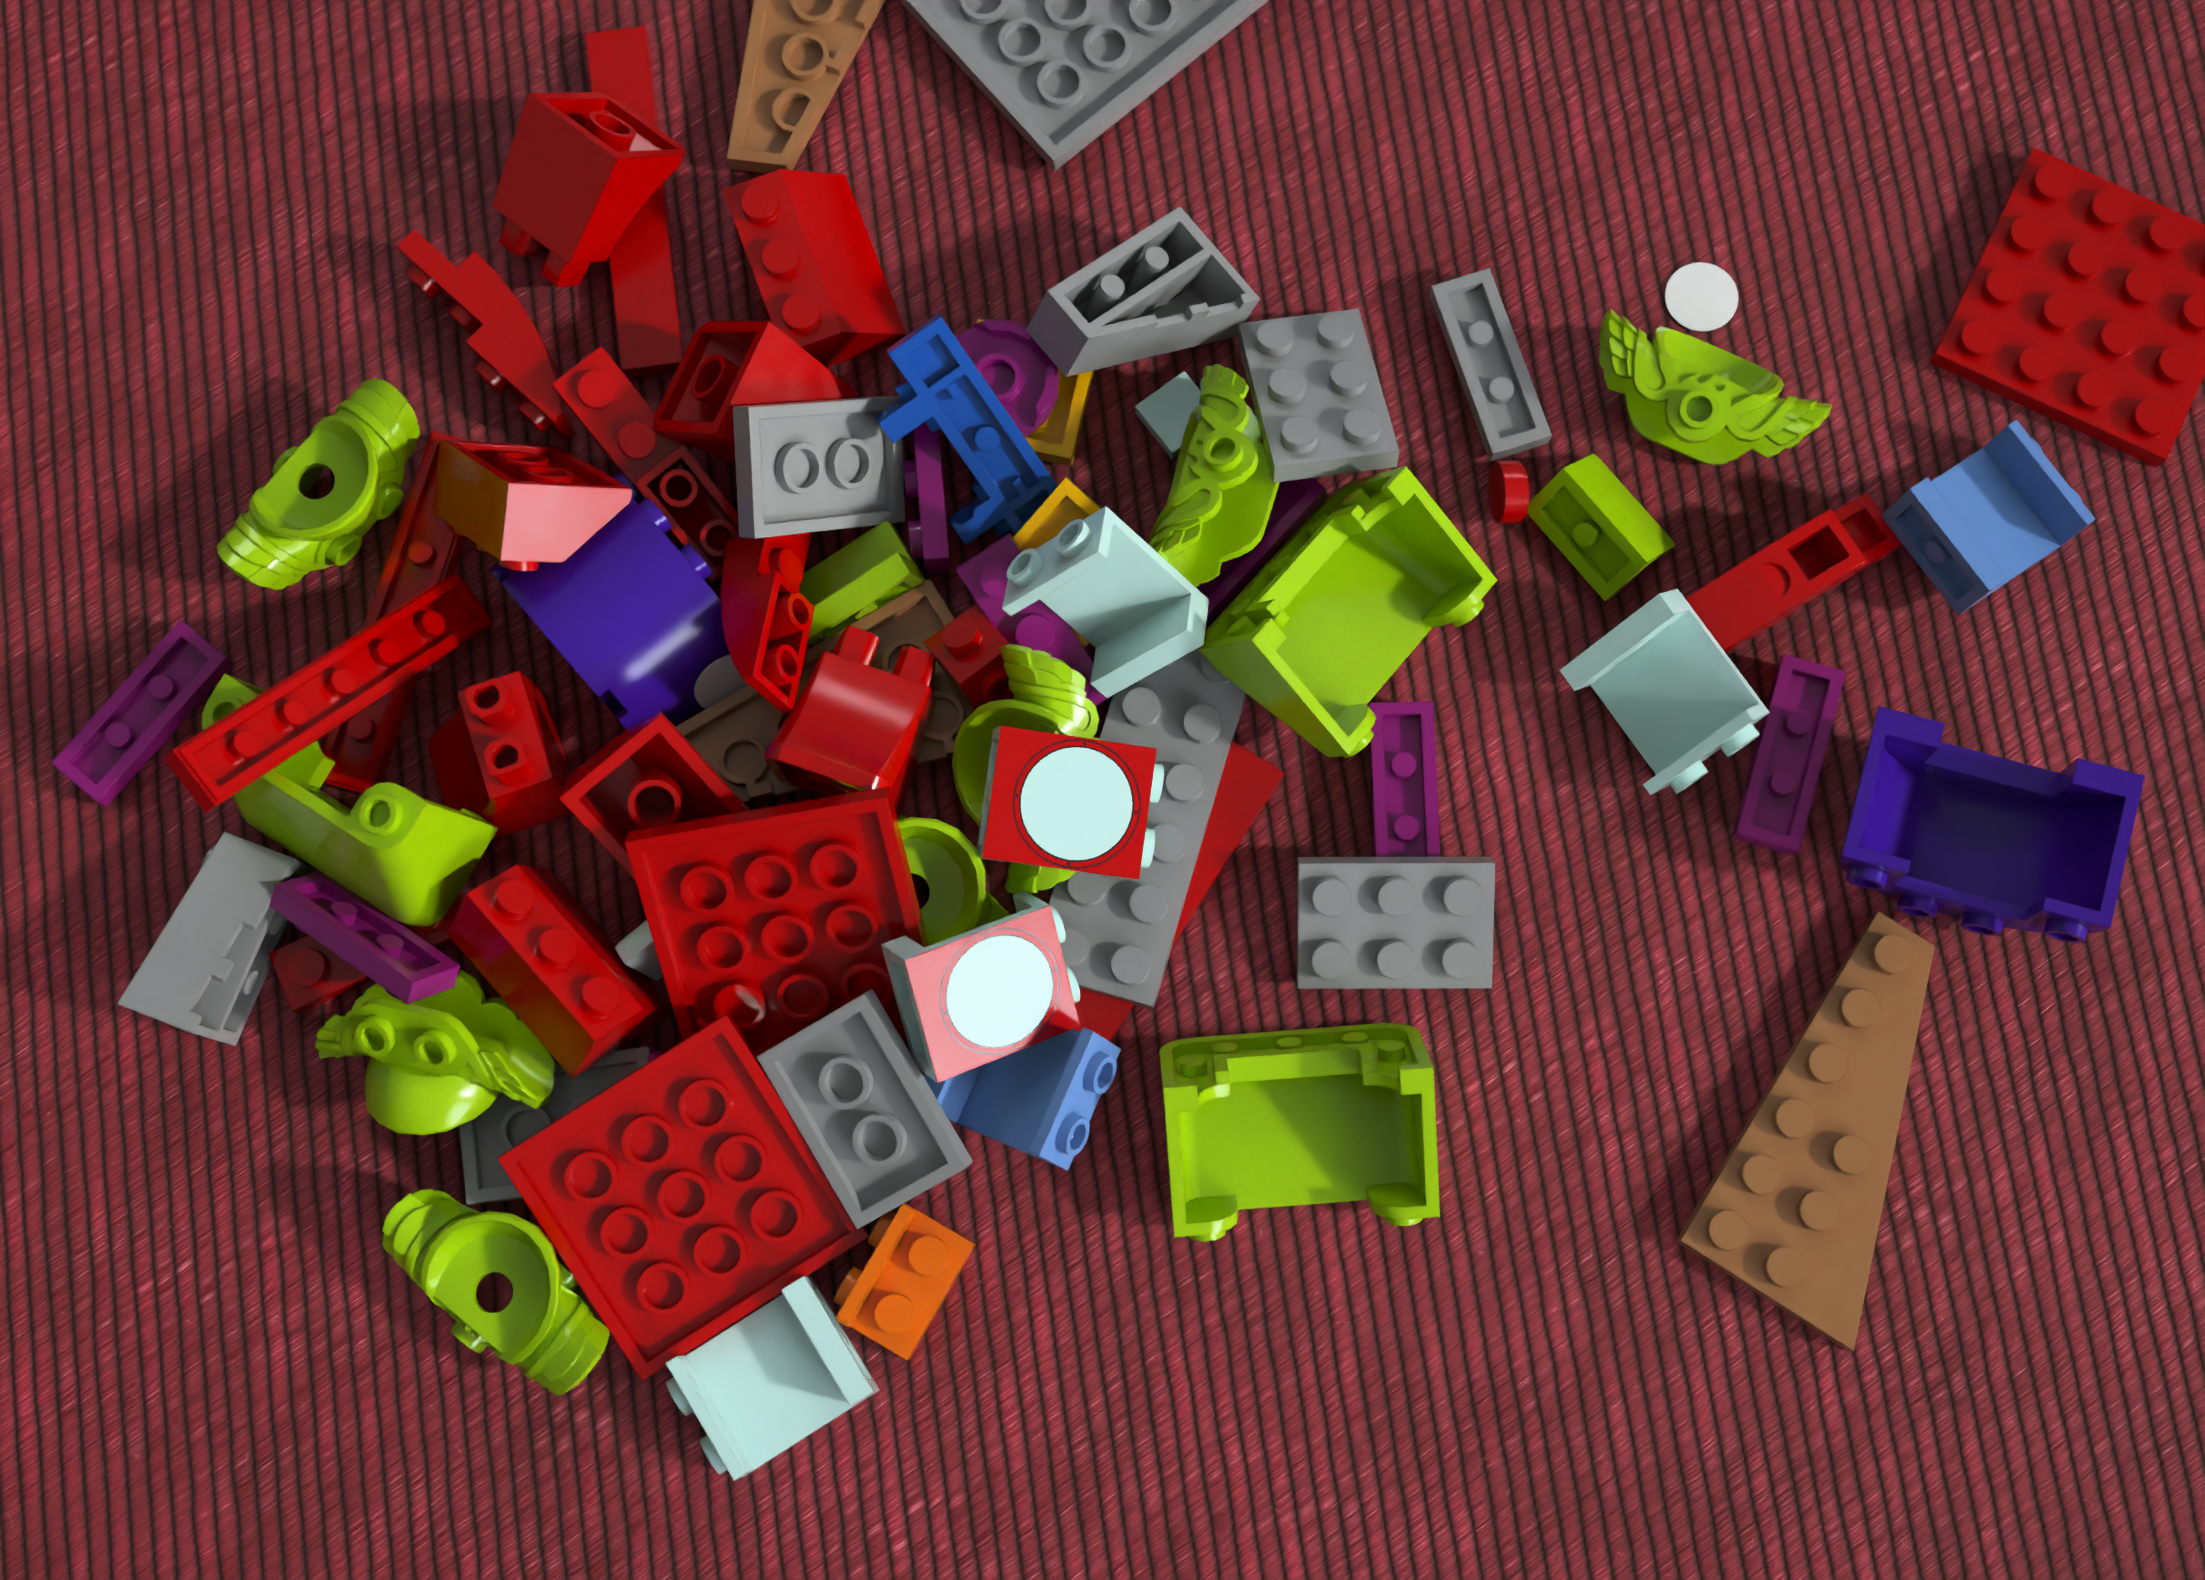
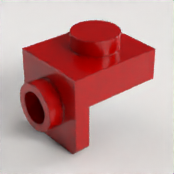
[924,605,1014,711]

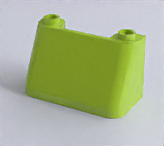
[1197,466,1497,758]
[202,673,499,927]
[1159,1023,1440,1241]

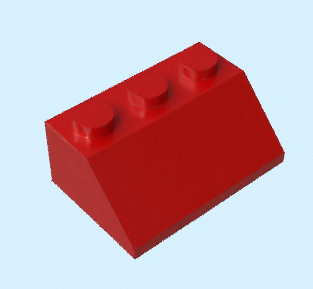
[722,169,906,367]
[433,439,632,571]
[559,711,750,880]
[447,864,672,1079]

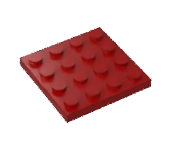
[1929,147,2205,467]
[624,787,929,1057]
[498,1012,869,1381]

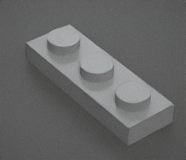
[1429,268,1552,462]

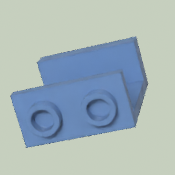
[1880,420,2096,616]
[924,1027,1121,1171]

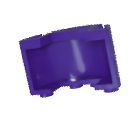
[489,472,730,730]
[1840,706,2145,943]

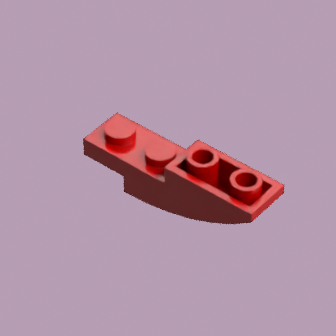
[397,229,575,441]
[551,346,739,582]
[1686,492,1902,653]
[721,532,815,714]

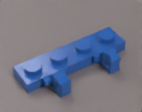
[876,313,1058,545]

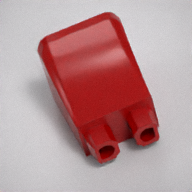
[492,92,686,287]
[653,321,857,466]
[764,625,936,818]
[428,671,572,841]

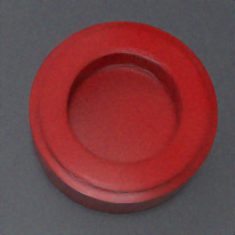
[1488,460,1529,524]

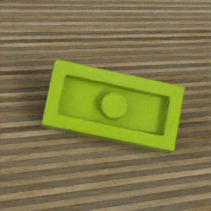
[1527,454,1675,602]
[800,521,926,646]

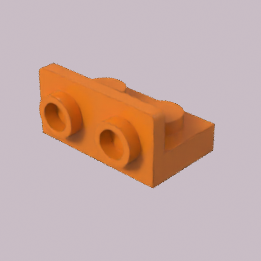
[833,1203,976,1360]

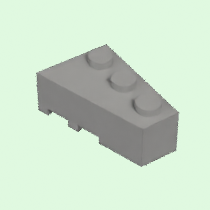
[1026,207,1260,377]
[117,831,315,1046]

